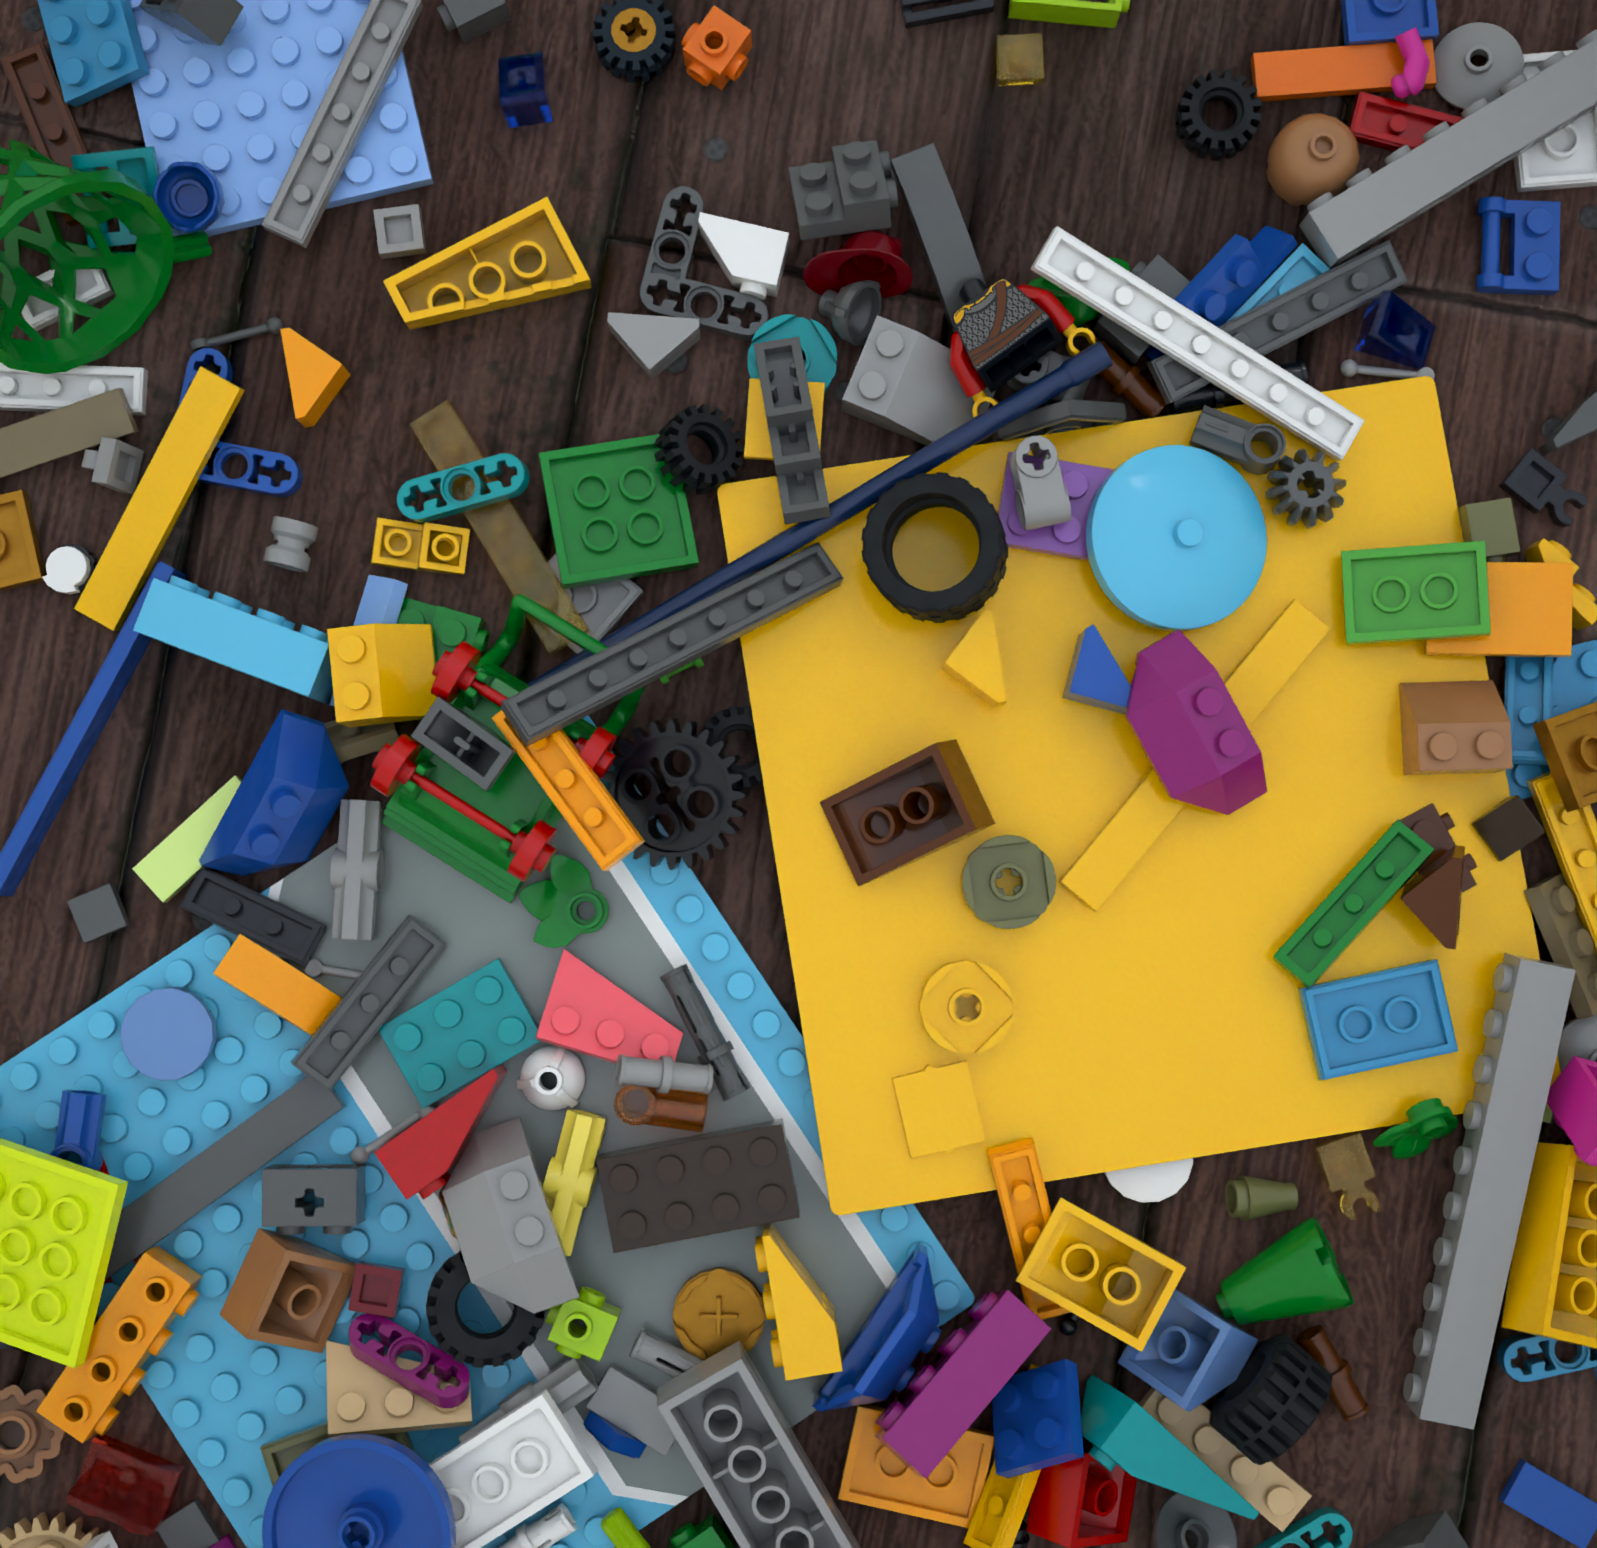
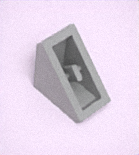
[607,312,701,380]

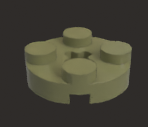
[961,835,1056,929]

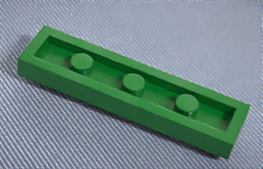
[1273,819,1435,990]

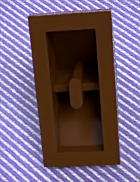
[1401,845,1465,949]

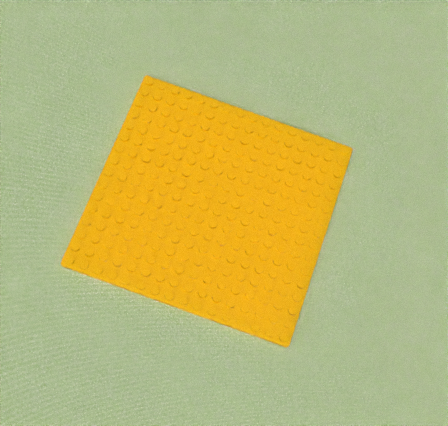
[717,376,1561,1215]

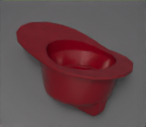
[803,230,913,297]

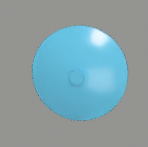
[1086,445,1267,631]

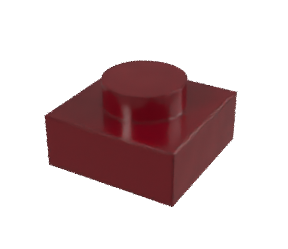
[348,1261,406,1318]

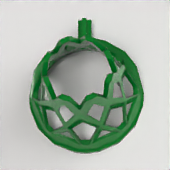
[0,139,212,374]

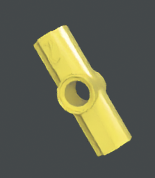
[543,1108,607,1256]

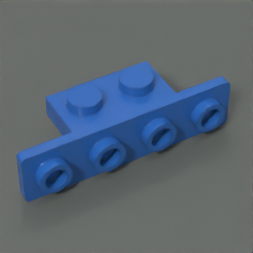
[1146,226,1298,361]

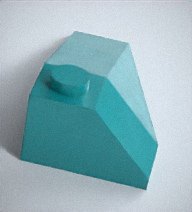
[1081,1374,1260,1520]

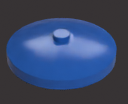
[262,1433,456,1548]

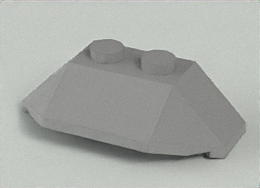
[442,1117,580,1314]

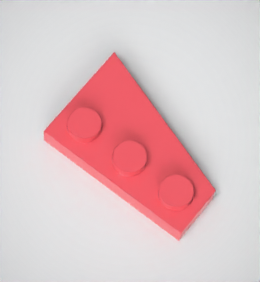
[535,949,683,1064]

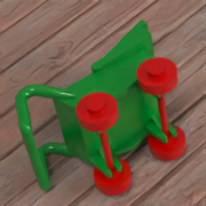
[370,594,646,904]

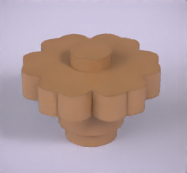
[0,1385,66,1483]

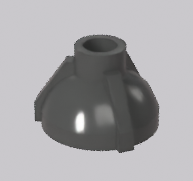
[819,280,882,346]

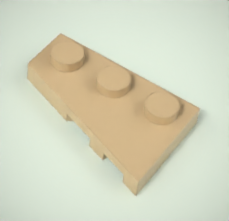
[326,1340,473,1438]

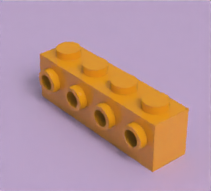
[36,1245,203,1444]

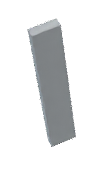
[262,0,423,248]

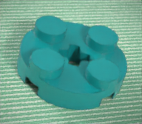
[747,314,837,394]

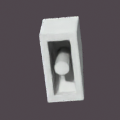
[698,212,789,300]

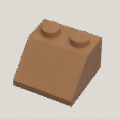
[1399,680,1513,775]
[219,1228,356,1353]

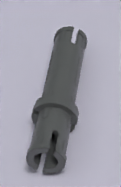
[660,964,750,1101]

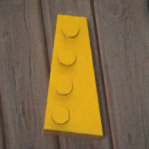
[383,197,591,330]

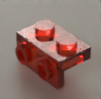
[65,1434,185,1537]

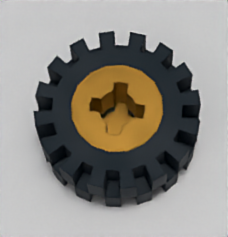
[593,0,676,83]

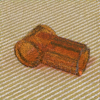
[614,1084,708,1133]

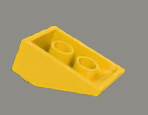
[1016,1197,1186,1352]

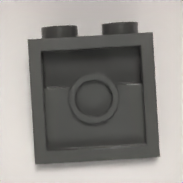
[788,140,898,240]

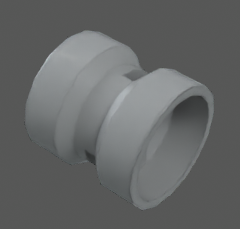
[263,516,319,573]

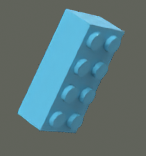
[133,575,333,705]

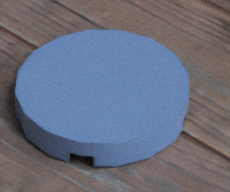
[121,987,217,1081]

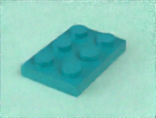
[378,958,540,1109]

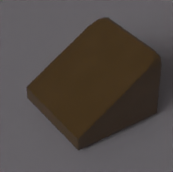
[1471,795,1545,861]

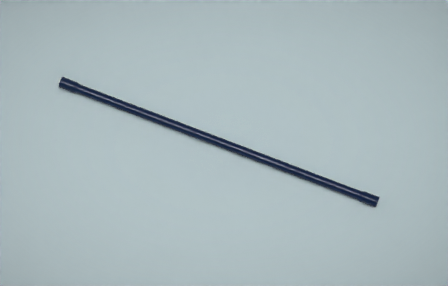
[418,341,1113,756]

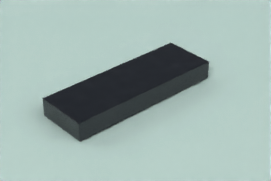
[179,866,327,969]

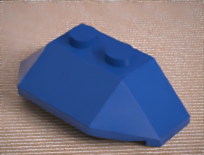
[199,709,349,876]
[812,1243,942,1412]

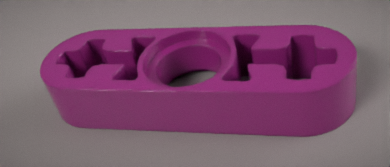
[348,1313,470,1409]

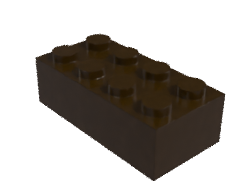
[596,1118,800,1253]

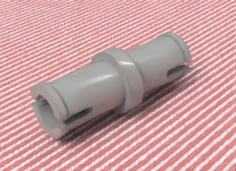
[615,1054,713,1095]

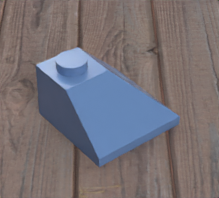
[1117,1288,1259,1412]

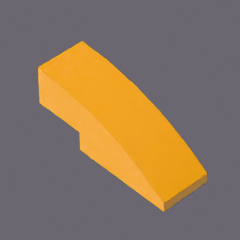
[213,934,341,1036]

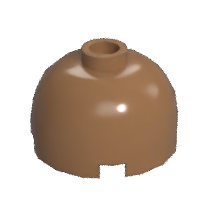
[1266,113,1360,207]

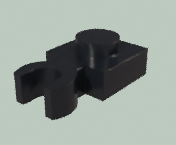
[1499,448,1588,528]

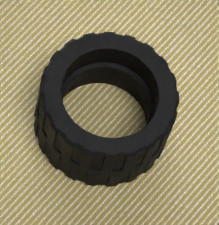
[861,472,1008,623]

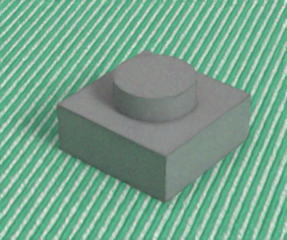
[373,204,427,259]

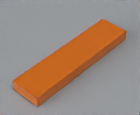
[1250,39,1437,102]

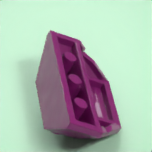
[1125,630,1267,815]

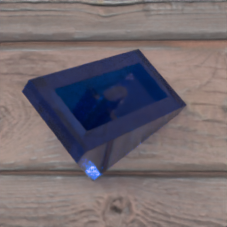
[498,52,554,128]
[1354,290,1436,369]

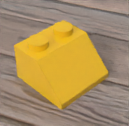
[327,623,437,728]

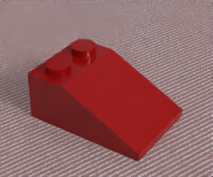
[374,1064,507,1200]

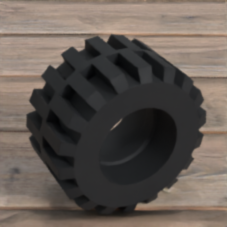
[426,1250,544,1368]
[1209,1333,1332,1465]

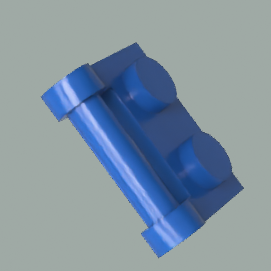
[1476,196,1561,295]

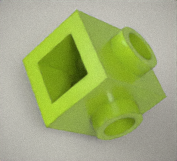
[545,1286,622,1362]

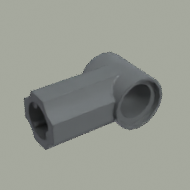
[1189,405,1286,475]

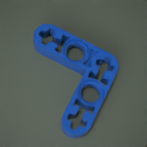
[178,348,303,497]

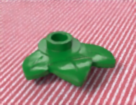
[518,855,609,948]
[1373,1098,1458,1160]

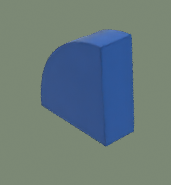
[583,1411,647,1459]

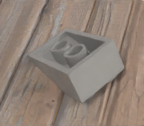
[841,315,996,446]

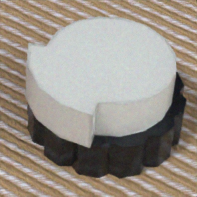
[42,544,98,595]

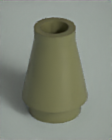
[1225,1175,1298,1222]

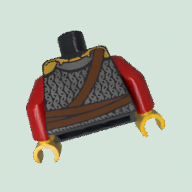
[950,278,1095,417]

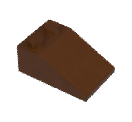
[820,739,995,886]

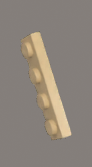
[1138,1387,1312,1532]

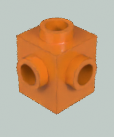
[681,5,752,91]

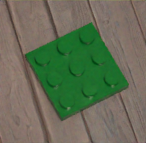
[539,434,699,589]

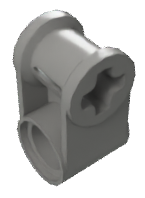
[1010,436,1071,531]

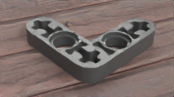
[640,186,768,341]

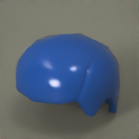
[152,162,225,233]

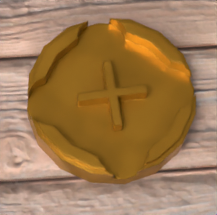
[673,1267,766,1360]

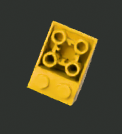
[755,1223,843,1381]

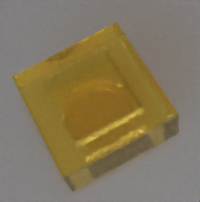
[996,33,1044,86]

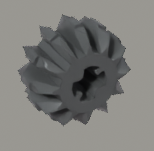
[1265,449,1346,529]

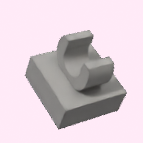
[81,437,144,495]

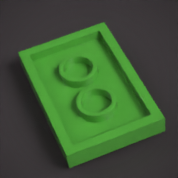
[1341,541,1491,645]

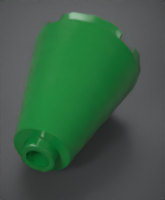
[1216,1217,1354,1325]

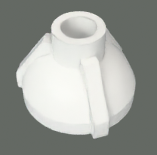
[516,1045,586,1111]

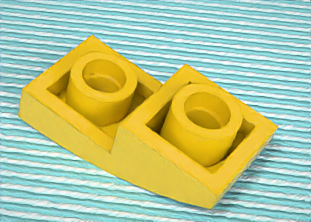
[371,517,470,575]
[1524,538,1597,630]

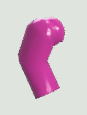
[1391,27,1430,99]

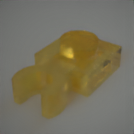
[1313,1131,1380,1221]

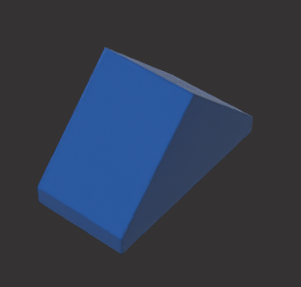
[1062,624,1131,714]

